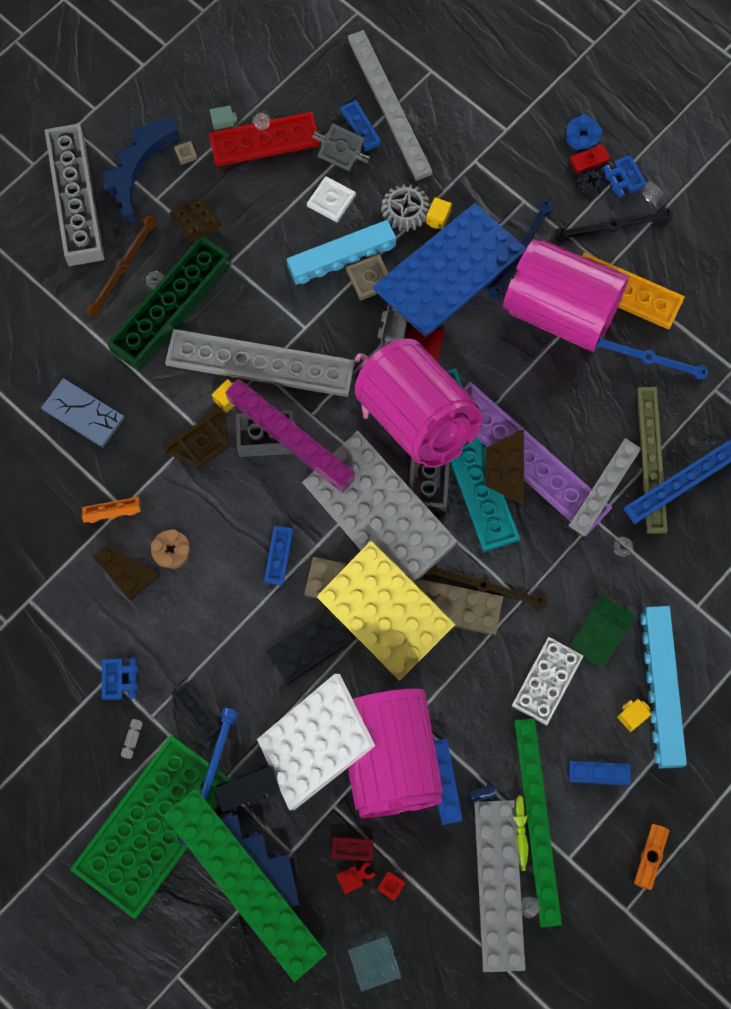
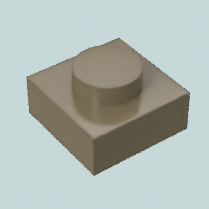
[174,141,197,165]

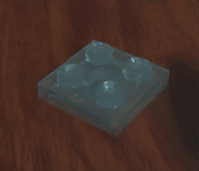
[348,936,401,992]

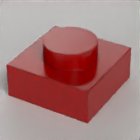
[377,872,405,901]

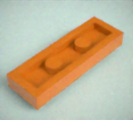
[82,497,141,523]

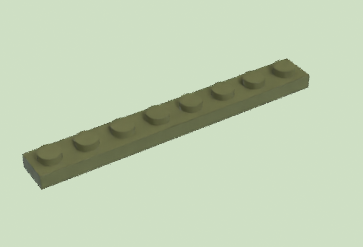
[637,387,667,534]

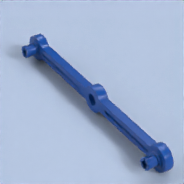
[595,336,708,380]

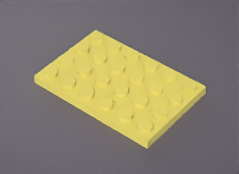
[317,541,456,681]

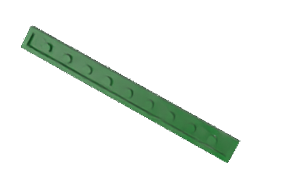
[514,718,562,928]

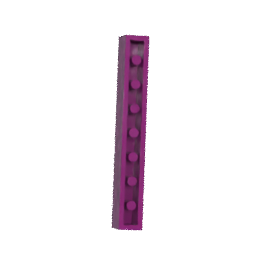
[225,379,355,494]

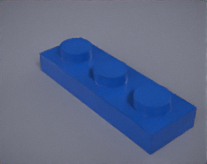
[341,100,381,152]
[264,526,293,586]
[569,761,631,785]

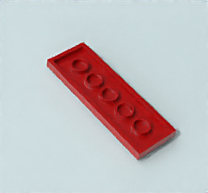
[209,112,320,167]

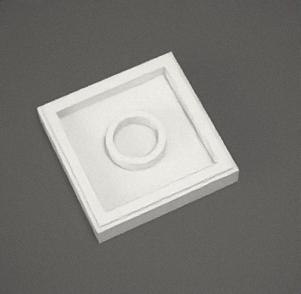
[307,176,356,223]

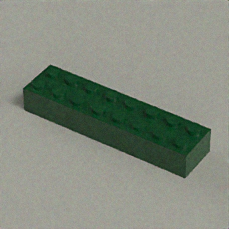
[107,236,232,372]

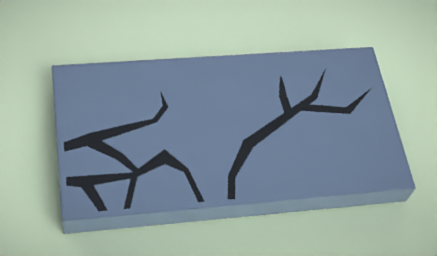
[41,378,125,448]

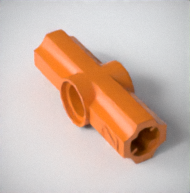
[634,824,669,890]

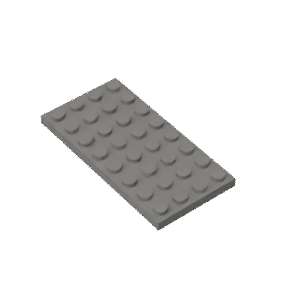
[302,431,459,583]

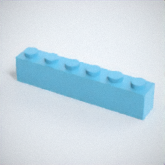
[287,220,396,285]

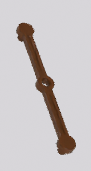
[85,215,157,317]

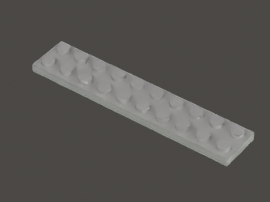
[165,329,355,397]

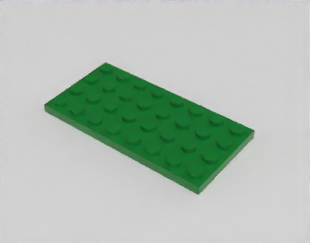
[70,735,230,919]

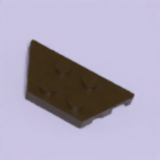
[162,407,229,469]
[485,430,524,504]

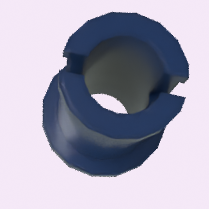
[469,784,496,804]

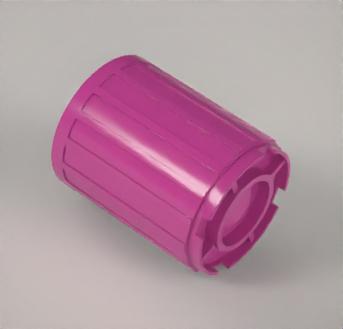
[503,239,630,352]
[355,339,482,467]
[348,689,443,818]

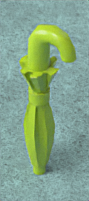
[513,796,528,871]

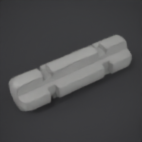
[121,719,142,759]

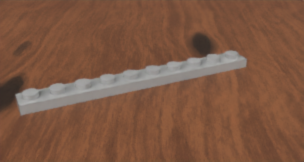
[348,30,432,181]

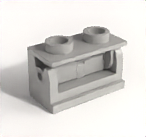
[378,305,408,346]

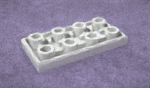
[512,637,583,726]

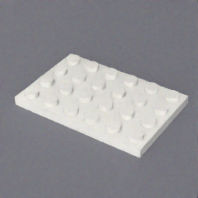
[257,674,375,810]

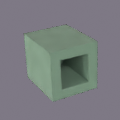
[210,106,237,132]

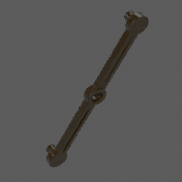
[424,566,547,610]

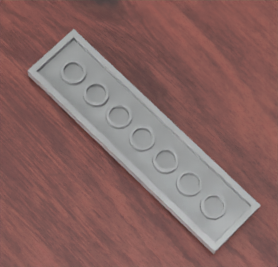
[474,800,525,972]

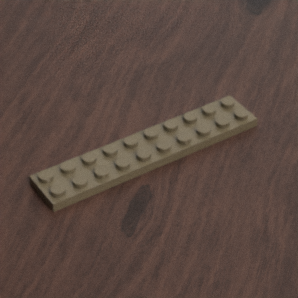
[304,557,503,635]

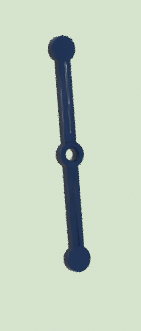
[489,200,552,301]

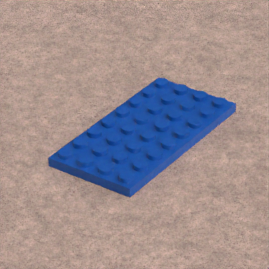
[373,203,527,338]

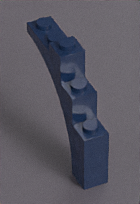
[101,116,179,224]
[178,812,299,907]

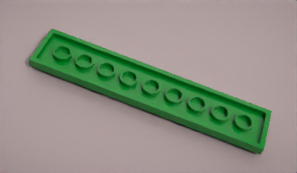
[163,788,327,982]

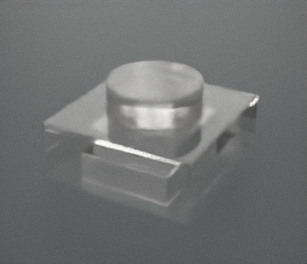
[642,181,663,205]

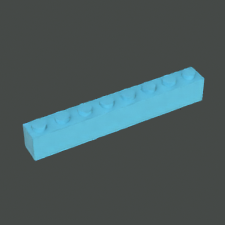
[640,606,687,769]

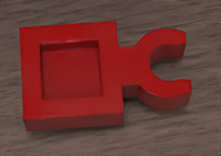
[336,863,375,895]

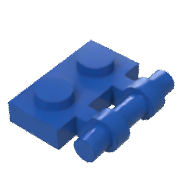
[603,155,647,198]
[102,659,138,700]

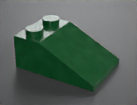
[569,595,636,669]

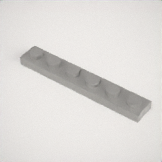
[569,438,641,537]

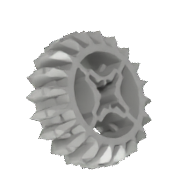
[381,184,430,232]

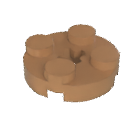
[151,529,190,569]

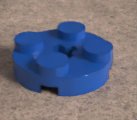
[566,114,602,150]

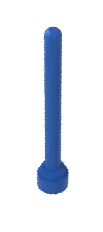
[201,708,238,801]

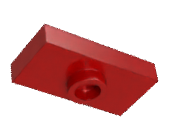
[570,144,610,174]

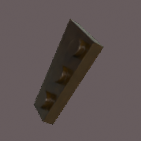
[93,545,160,601]

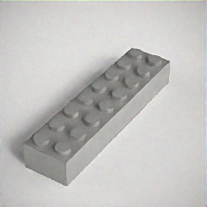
[45,123,105,266]

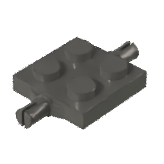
[312,123,370,172]

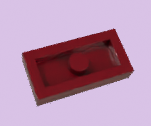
[331,837,374,862]

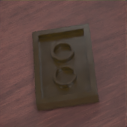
[169,197,222,242]

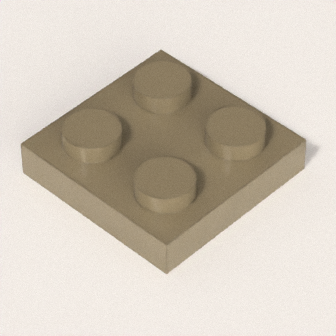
[346,254,388,301]

